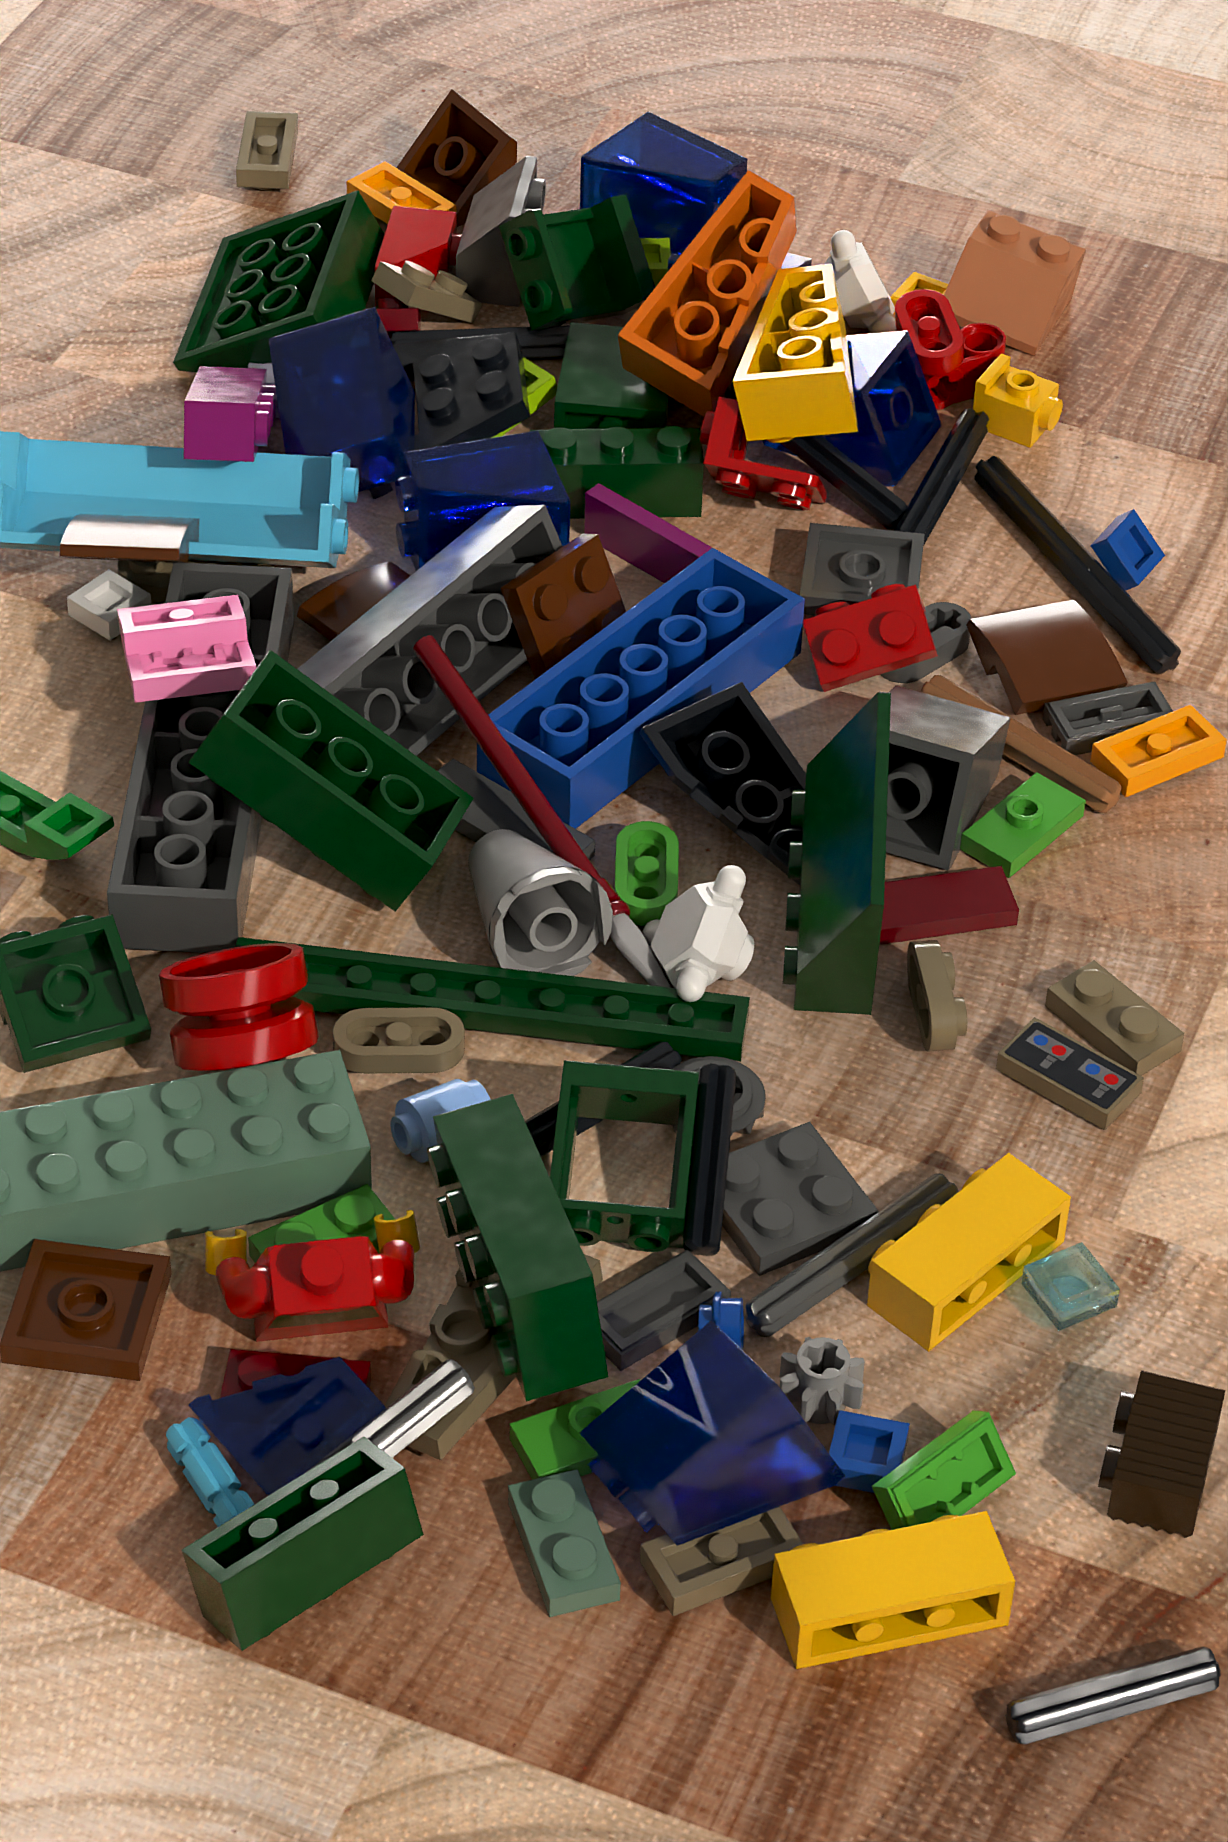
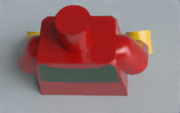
[205,1210,421,1342]

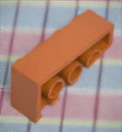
[618,170,797,417]

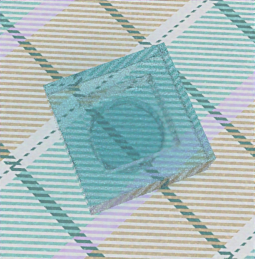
[1021,1242,1120,1331]

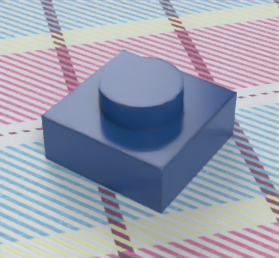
[1090,509,1165,591]
[824,1410,910,1493]

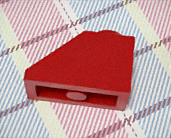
[375,206,462,309]

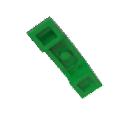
[0,770,114,860]

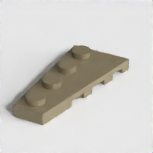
[381,1254,603,1460]

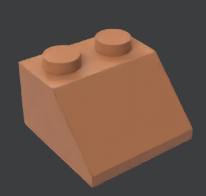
[944,210,1086,356]

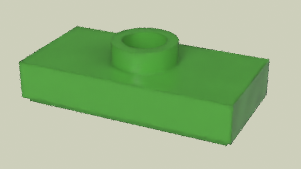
[960,772,1086,878]
[509,1379,670,1480]
[872,1410,1016,1530]

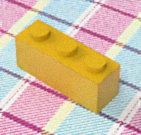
[867,1153,1071,1352]
[771,1511,1015,1669]

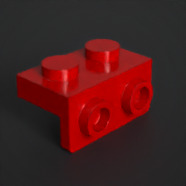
[803,584,938,692]

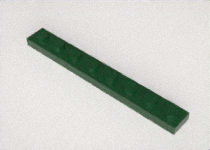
[235,937,750,1062]

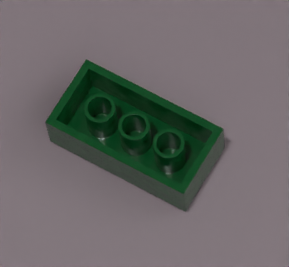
[189,650,474,912]
[427,1094,608,1402]

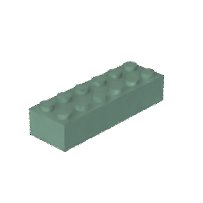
[0,1050,372,1272]

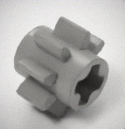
[779,1337,865,1425]

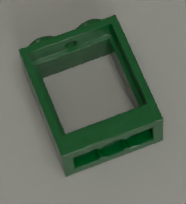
[550,1060,699,1252]

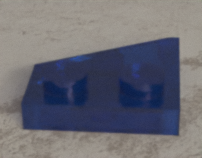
[188,1357,386,1496]

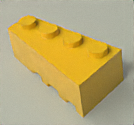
[733,264,858,443]

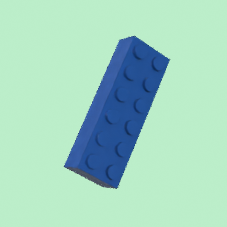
[477,548,805,829]

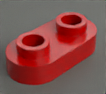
[895,289,964,377]

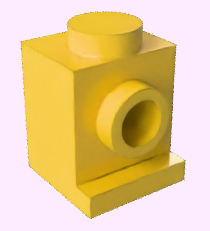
[973,354,1063,448]

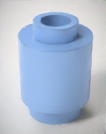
[390,1079,491,1163]

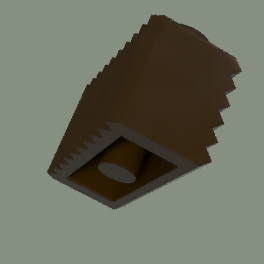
[1098,1370,1226,1538]

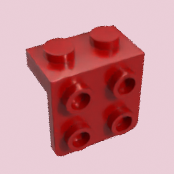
[700,396,827,510]

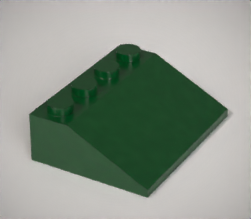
[173,190,385,380]
[783,692,891,1015]

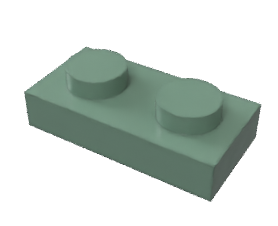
[508,1469,621,1617]

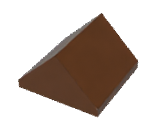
[396,89,517,227]

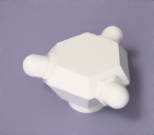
[824,230,899,342]
[643,865,754,1002]

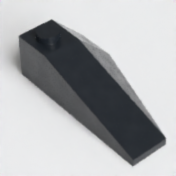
[639,682,806,885]

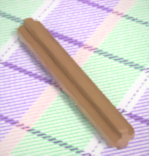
[921,675,1122,813]

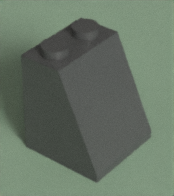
[886,686,1011,870]

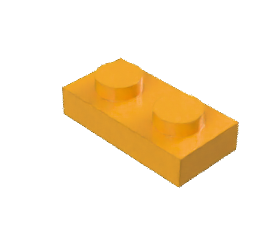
[346,161,456,224]
[1090,704,1227,798]

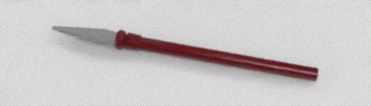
[413,635,671,988]

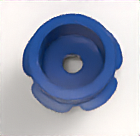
[699,1291,744,1361]

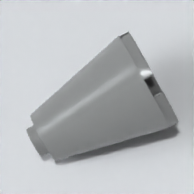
[468,829,613,976]

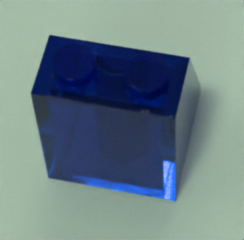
[580,112,748,264]
[269,307,415,492]
[762,330,942,486]
[395,431,570,571]
[579,1320,845,1546]

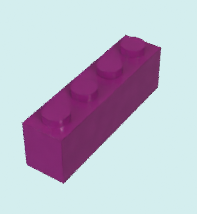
[184,366,277,462]

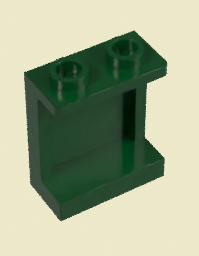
[499,195,655,331]
[554,322,671,429]

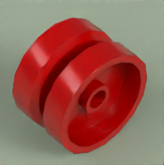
[159,943,319,1071]

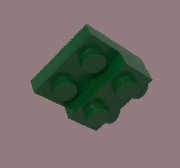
[0,914,151,1073]

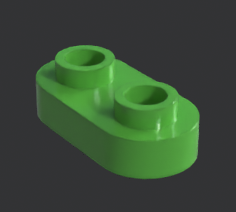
[615,821,679,926]

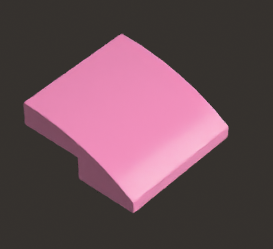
[117,595,256,703]

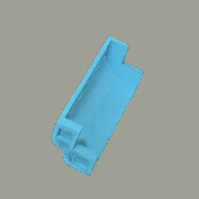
[0,431,359,569]

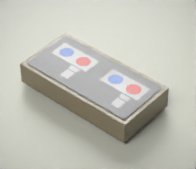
[996,1017,1144,1130]

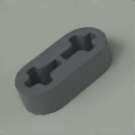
[880,602,972,683]

